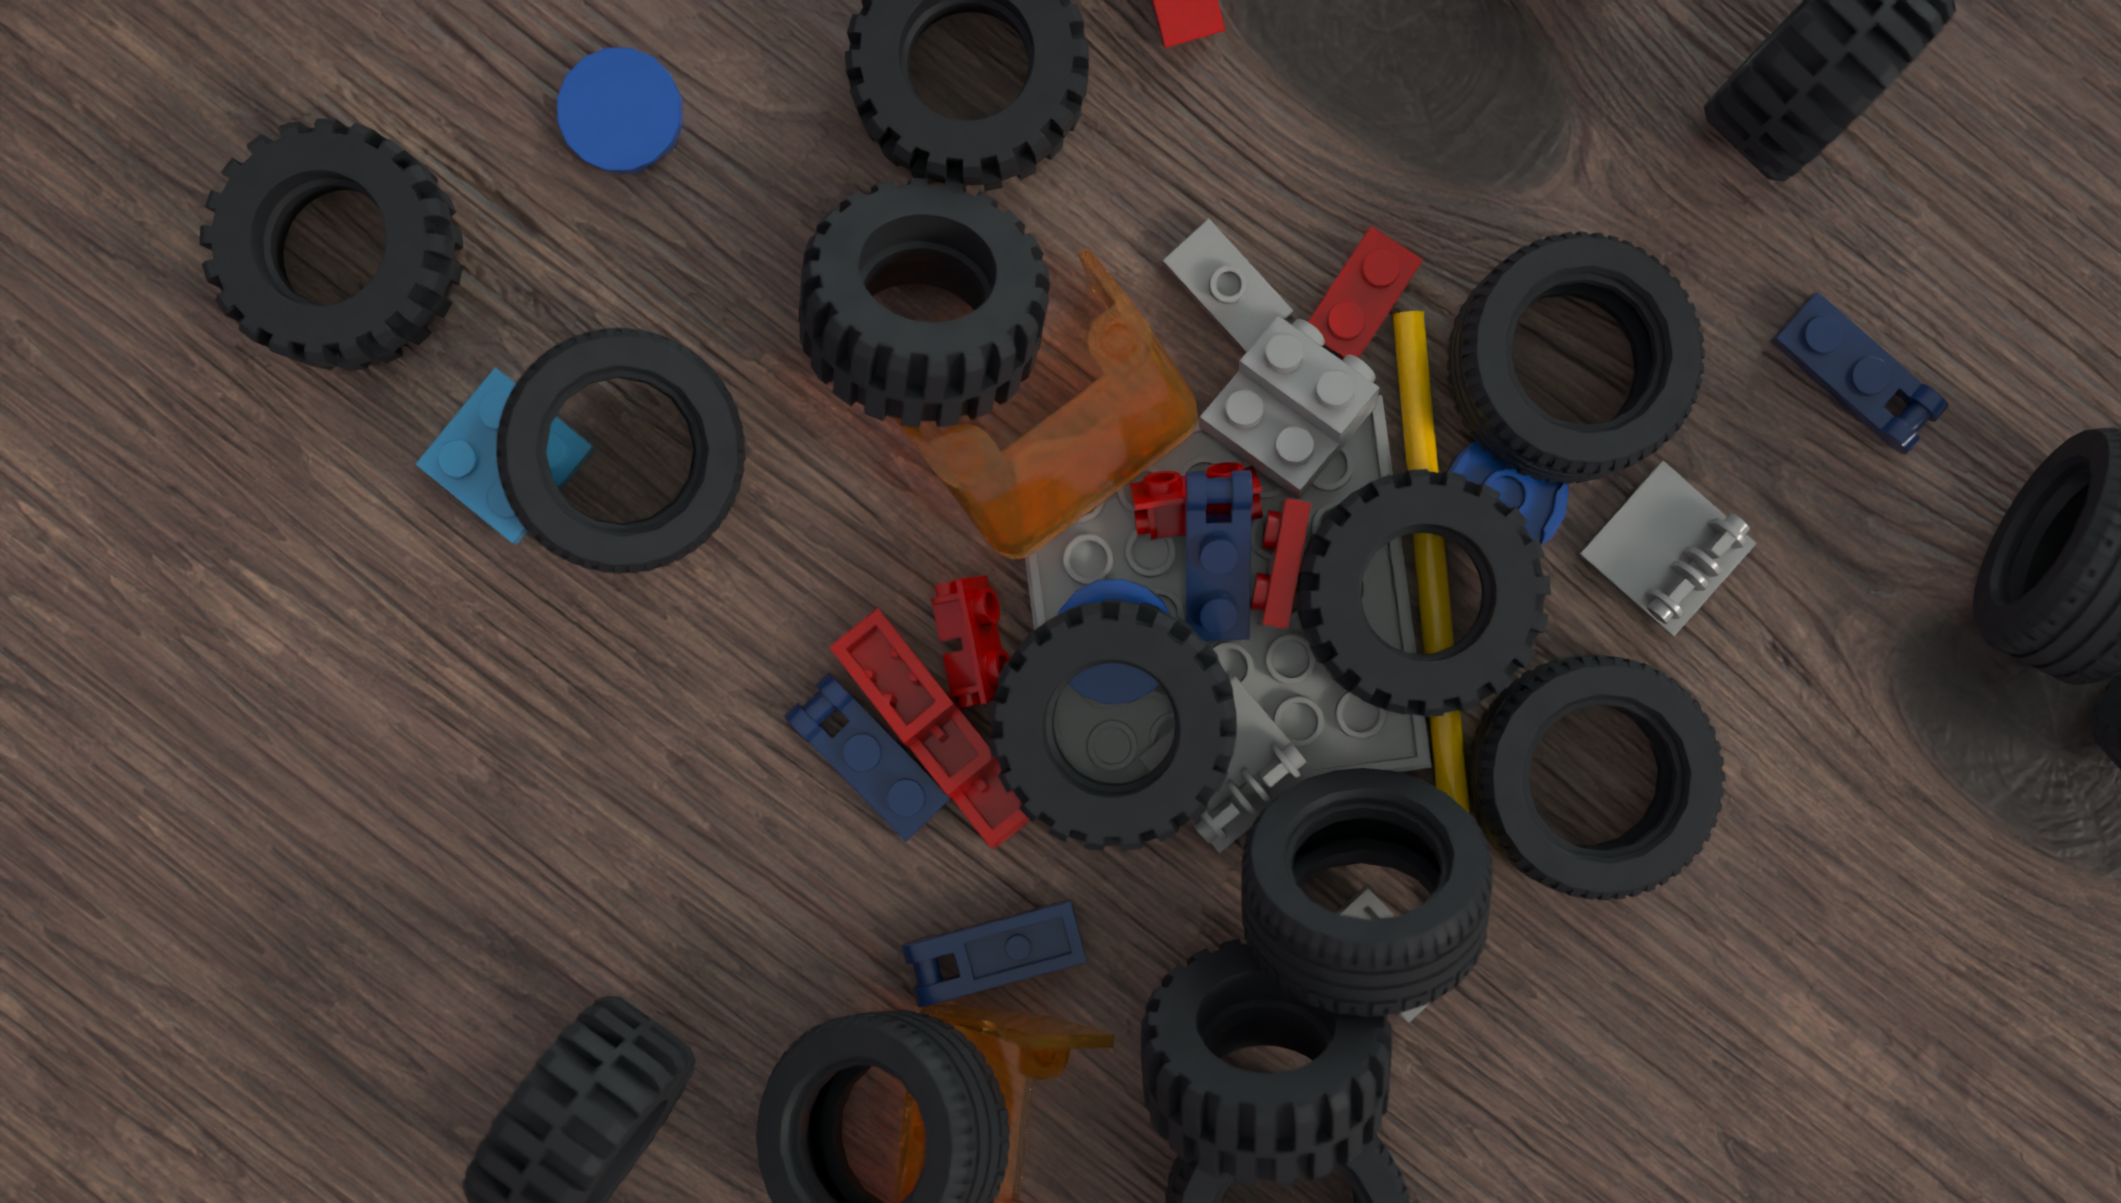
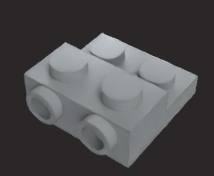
[1199,315,1380,499]

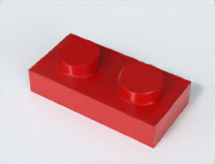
[1308,226,1423,360]
[1250,498,1311,629]

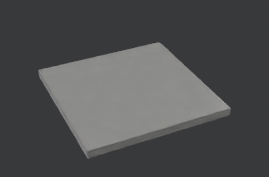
[1010,395,1431,783]

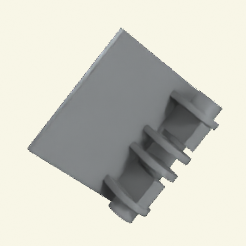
[1579,460,1757,637]
[1138,676,1316,853]

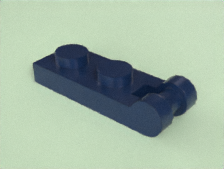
[1770,291,1949,455]
[1185,470,1253,641]
[784,672,951,842]
[901,899,1087,1007]

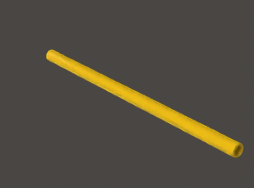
[1393,311,1470,814]

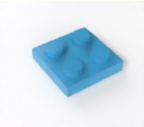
[416,367,596,544]

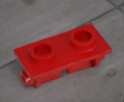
[1129,462,1263,540]
[931,575,1010,708]

